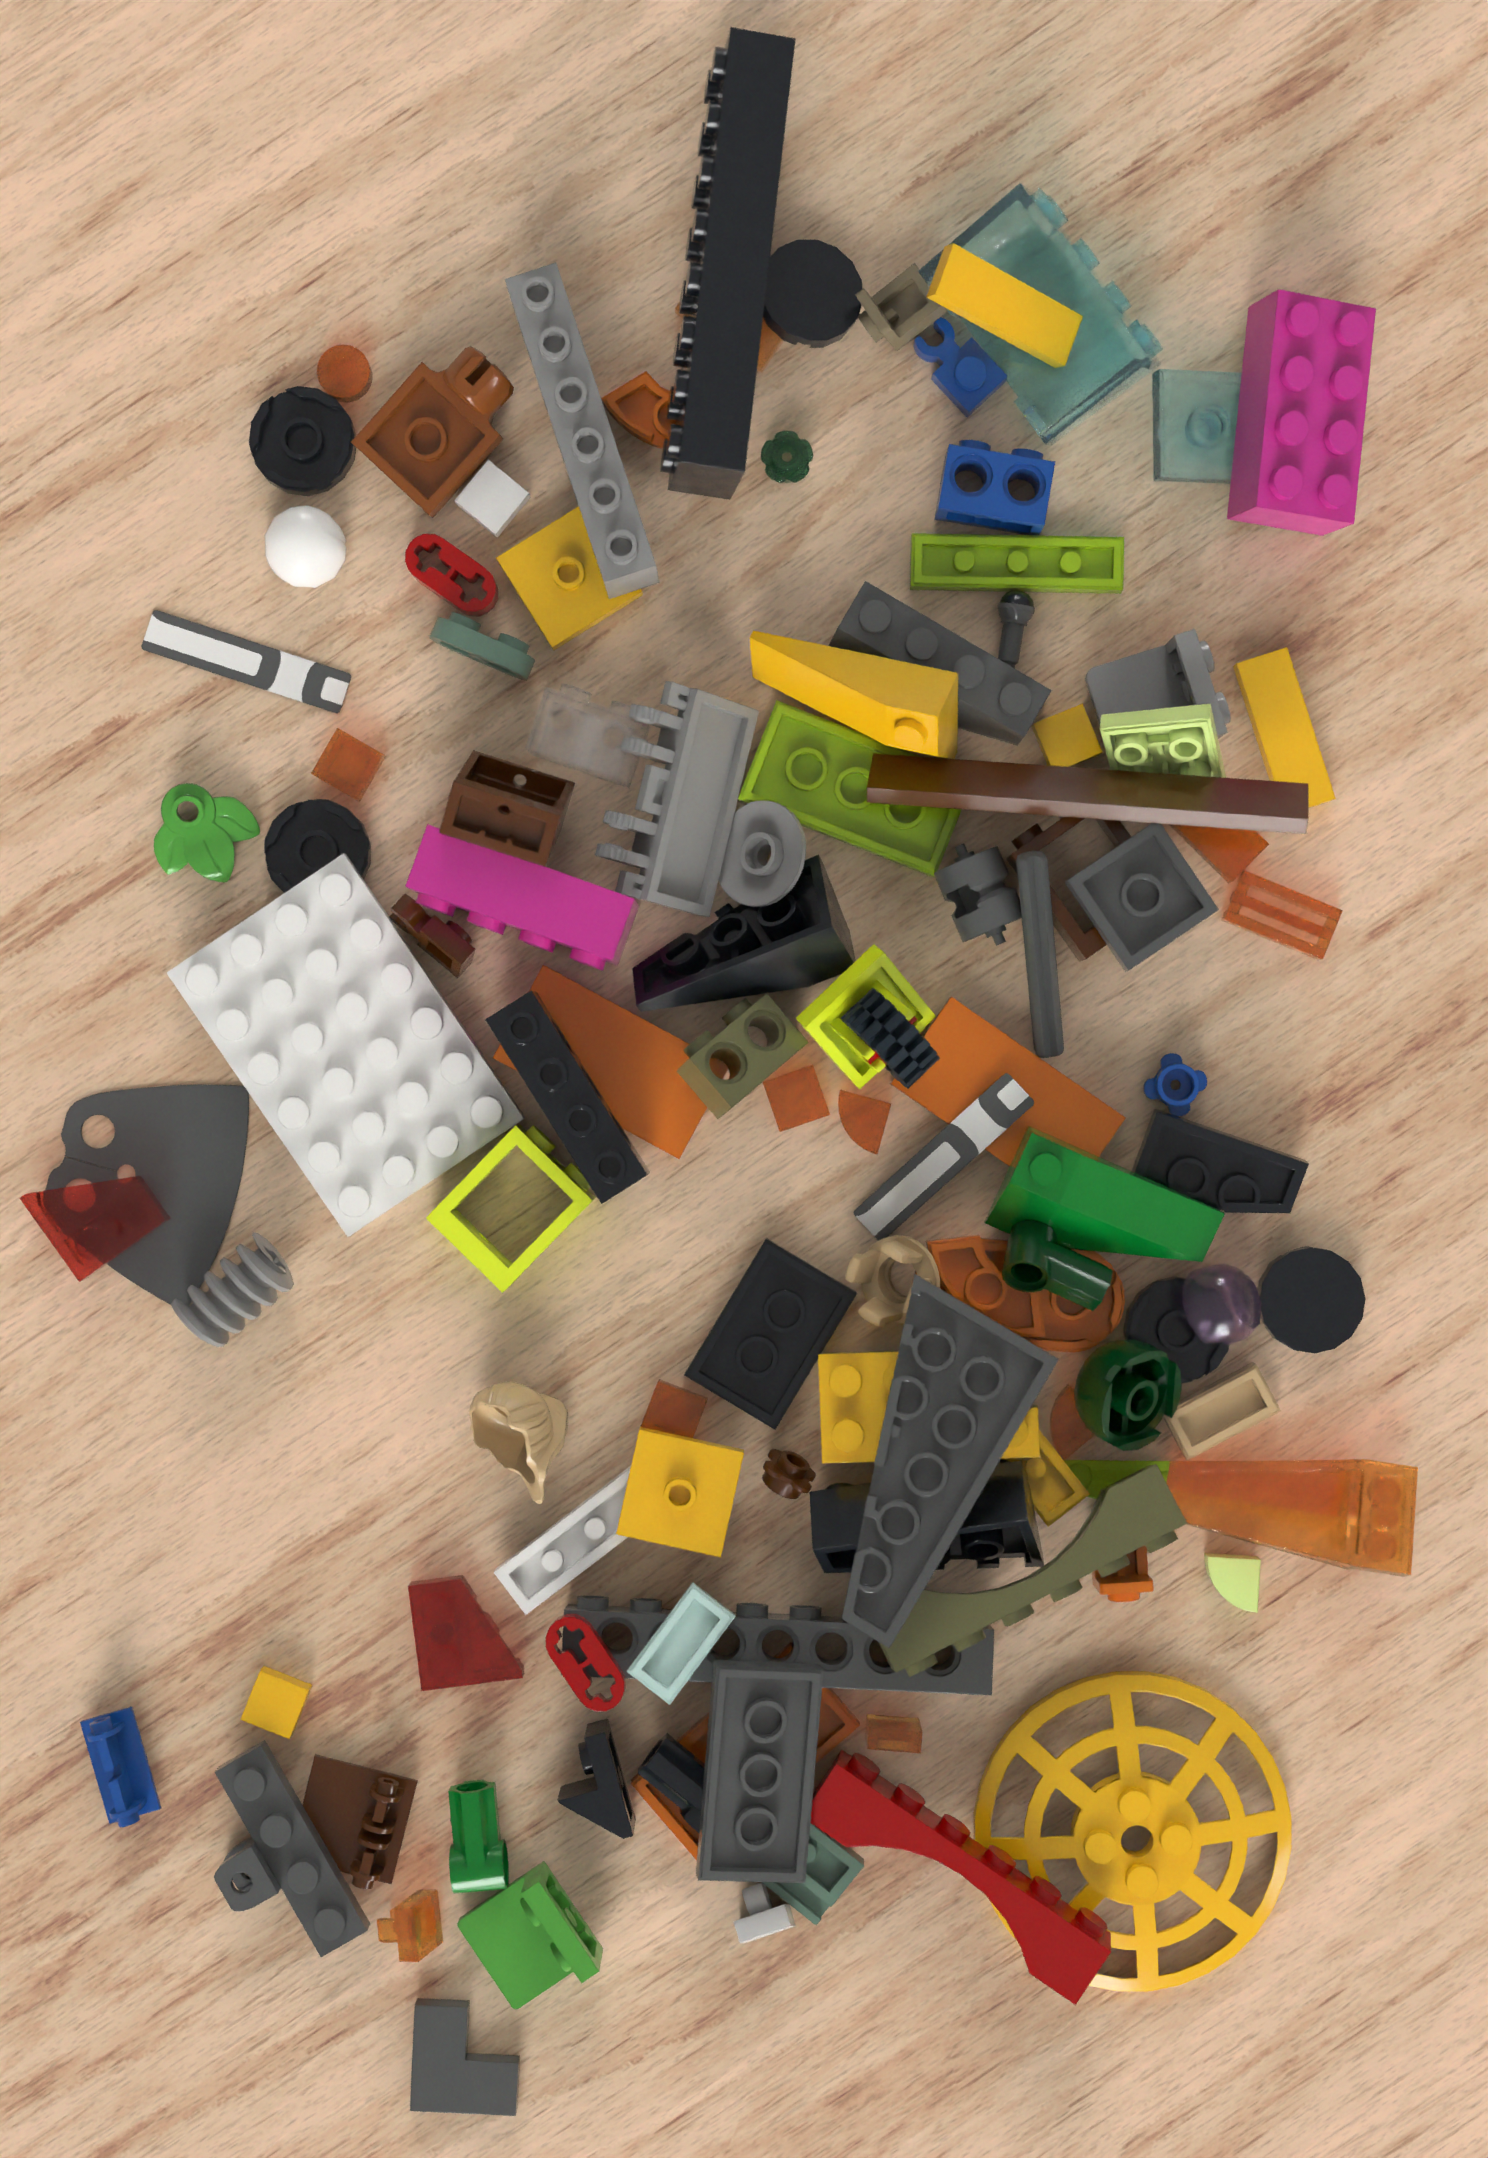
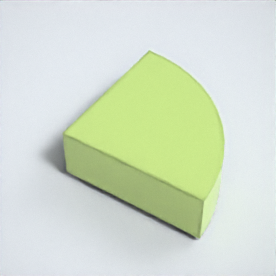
[1204,1553,1261,1613]

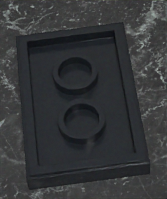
[684,1238,857,1430]

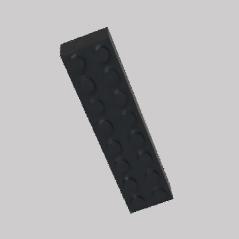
[660,27,796,500]

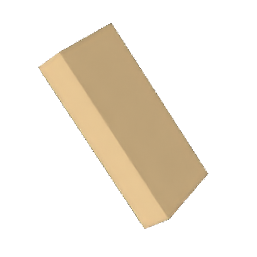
[1163,1362,1281,1461]

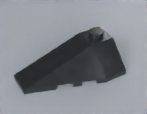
[632,855,856,1012]

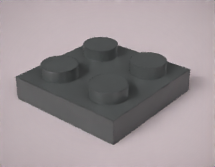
[1065,823,1219,972]

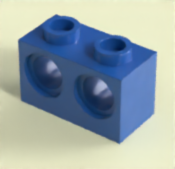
[934,440,1055,535]

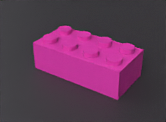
[1227,289,1376,536]
[405,824,639,971]

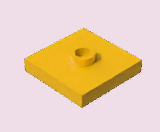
[496,506,643,651]
[616,1427,744,1557]

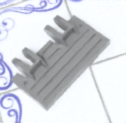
[595,681,759,917]

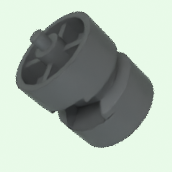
[934,843,1022,946]

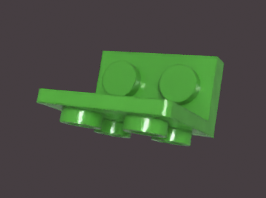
[457,1861,603,2009]

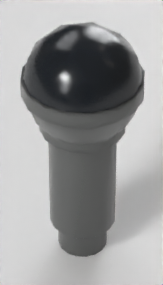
[997,590,1035,668]

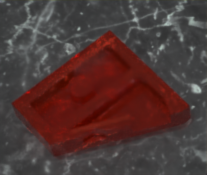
[20,1176,171,1282]
[408,1575,525,1691]

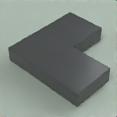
[410,1998,520,2116]

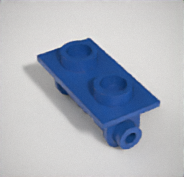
[80,1706,161,1827]

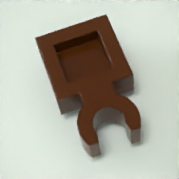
[389,894,475,979]

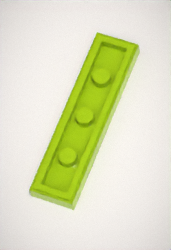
[910,533,1124,594]

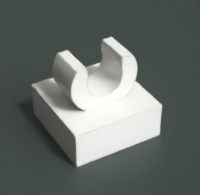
[733,1883,796,1943]

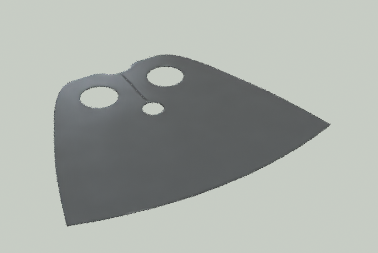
[44,1085,249,1306]

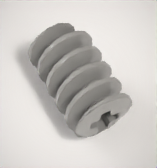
[171,1232,294,1347]

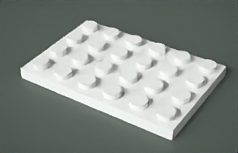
[167,853,525,1237]

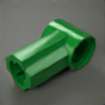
[448,1780,509,1894]

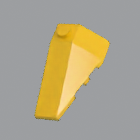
[750,630,958,759]

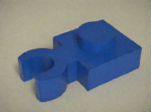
[913,317,1008,418]

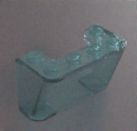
[918,183,1163,446]

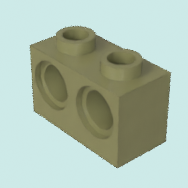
[677,994,808,1119]

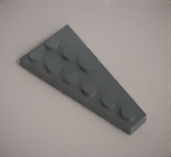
[842,1274,1059,1648]

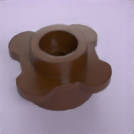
[762,1449,816,1499]

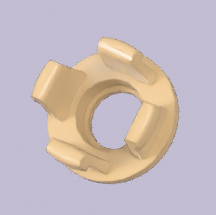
[845,1235,940,1326]

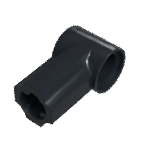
[638,1733,705,1833]

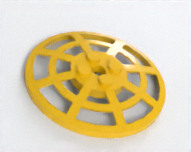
[973,1671,1292,1991]

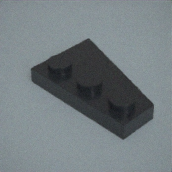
[1132,1109,1309,1213]

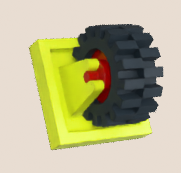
[795,944,940,1089]

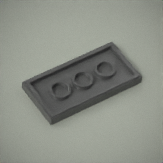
[696,1660,824,1883]

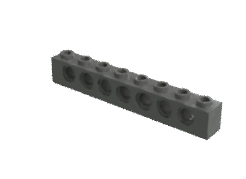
[561,1596,994,1696]

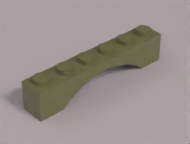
[879,1464,1187,1677]

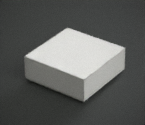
[454,460,531,538]

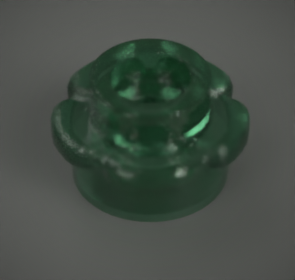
[761,430,813,483]

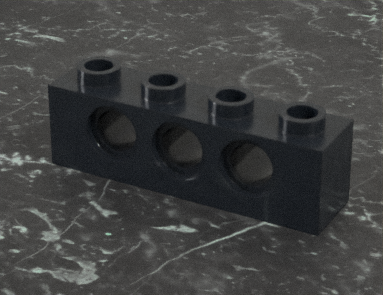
[485,990,650,1204]

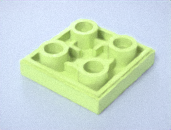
[1100,704,1226,778]

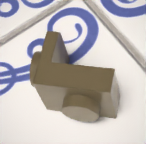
[855,263,948,351]

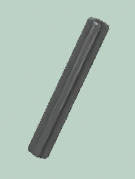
[1016,851,1064,1058]

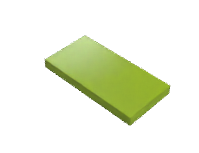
[738,700,962,878]

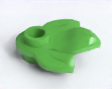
[154,783,260,883]

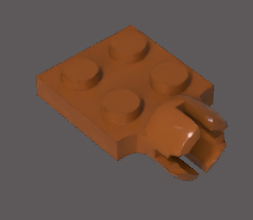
[351,346,514,518]

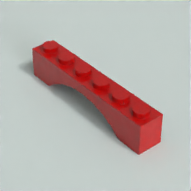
[810,1749,1111,2005]

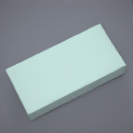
[627,1582,736,1705]

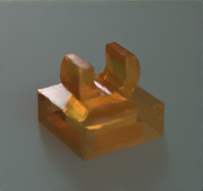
[377,1889,443,1962]

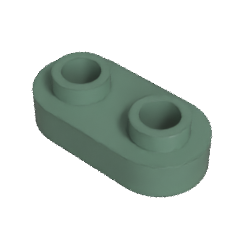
[429,612,535,681]

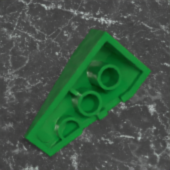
[984,1126,1225,1262]

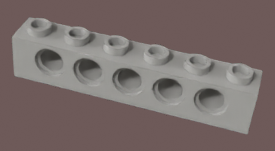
[505,263,659,599]

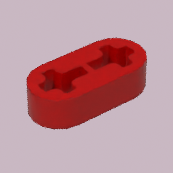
[405,534,498,617]
[545,1614,626,1712]

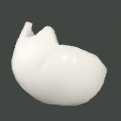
[265,505,346,588]

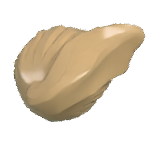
[469,1381,568,1504]

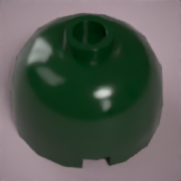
[1074,1339,1182,1451]

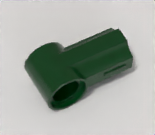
[1002,1220,1113,1311]

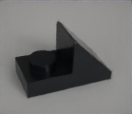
[557,1718,636,1839]

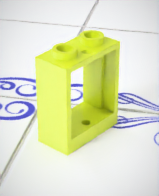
[426,1124,596,1293]

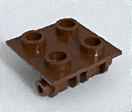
[302,1754,418,1889]

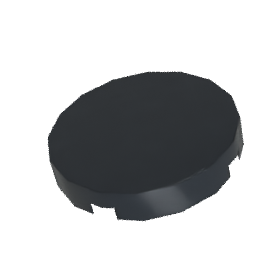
[763,240,862,348]
[249,386,356,496]
[264,799,371,893]
[1256,1246,1366,1354]
[1123,1276,1232,1384]

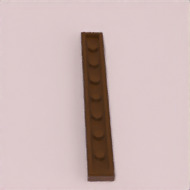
[867,753,1309,834]

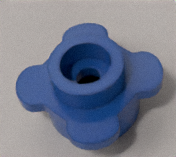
[1143,1053,1207,1116]

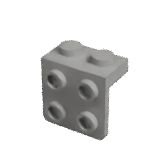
[1085,629,1230,739]

